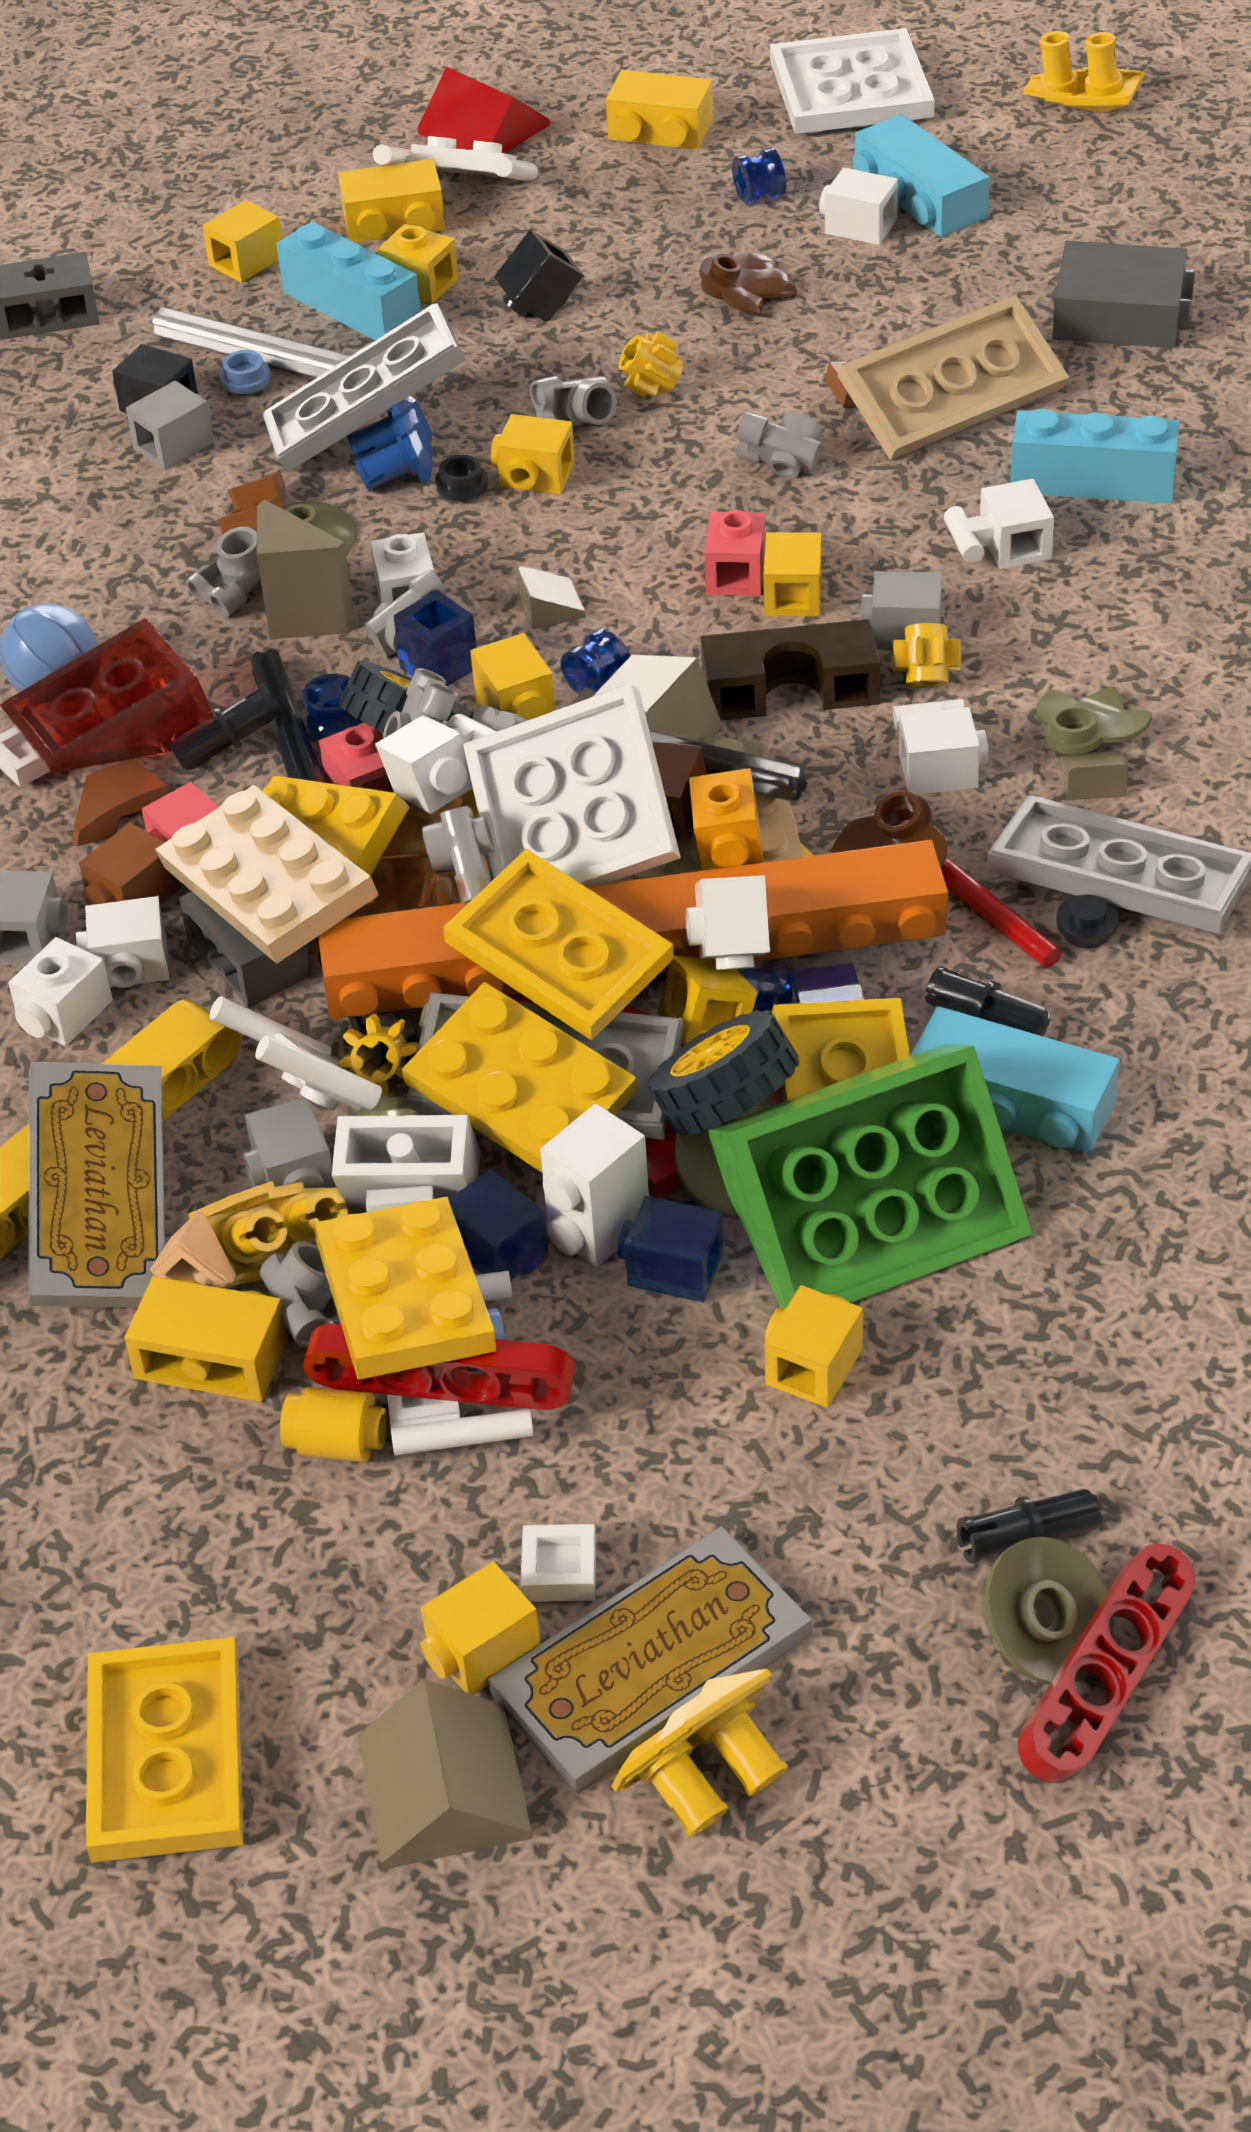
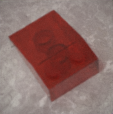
[0,617,214,773]

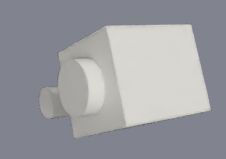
[944,479,1054,569]
[893,699,988,794]
[375,714,497,814]

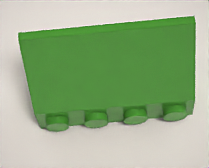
[707,1044,1033,1308]

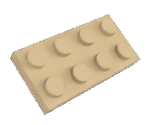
[838,295,1069,460]
[155,785,379,964]

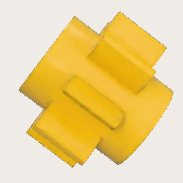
[619,331,683,397]
[893,623,961,687]
[338,1014,419,1096]

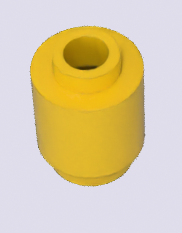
[280,1387,388,1462]

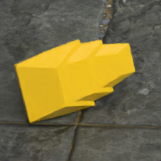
[1024,31,1145,113]
[188,1181,349,1287]
[611,1669,789,1838]

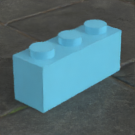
[852,114,990,237]
[276,221,421,341]
[1010,409,1180,504]
[910,1006,1120,1154]

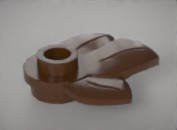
[699,252,797,316]
[830,790,947,868]

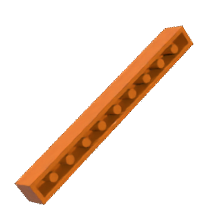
[318,840,948,1020]

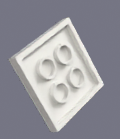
[770,28,935,134]
[463,683,681,886]

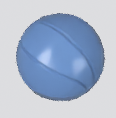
[0,603,99,703]

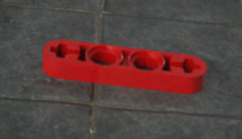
[303,1323,576,1410]
[1017,1543,1195,1783]

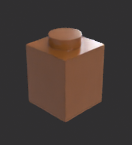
[79,823,181,905]

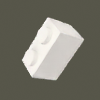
[540,1103,651,1268]
[332,1115,481,1210]

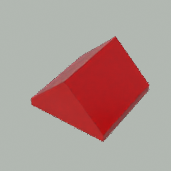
[418,66,550,153]

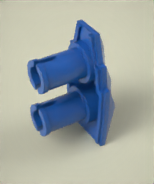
[346,396,433,492]

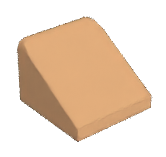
[149,1211,237,1289]

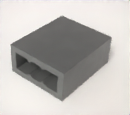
[1052,240,1195,348]

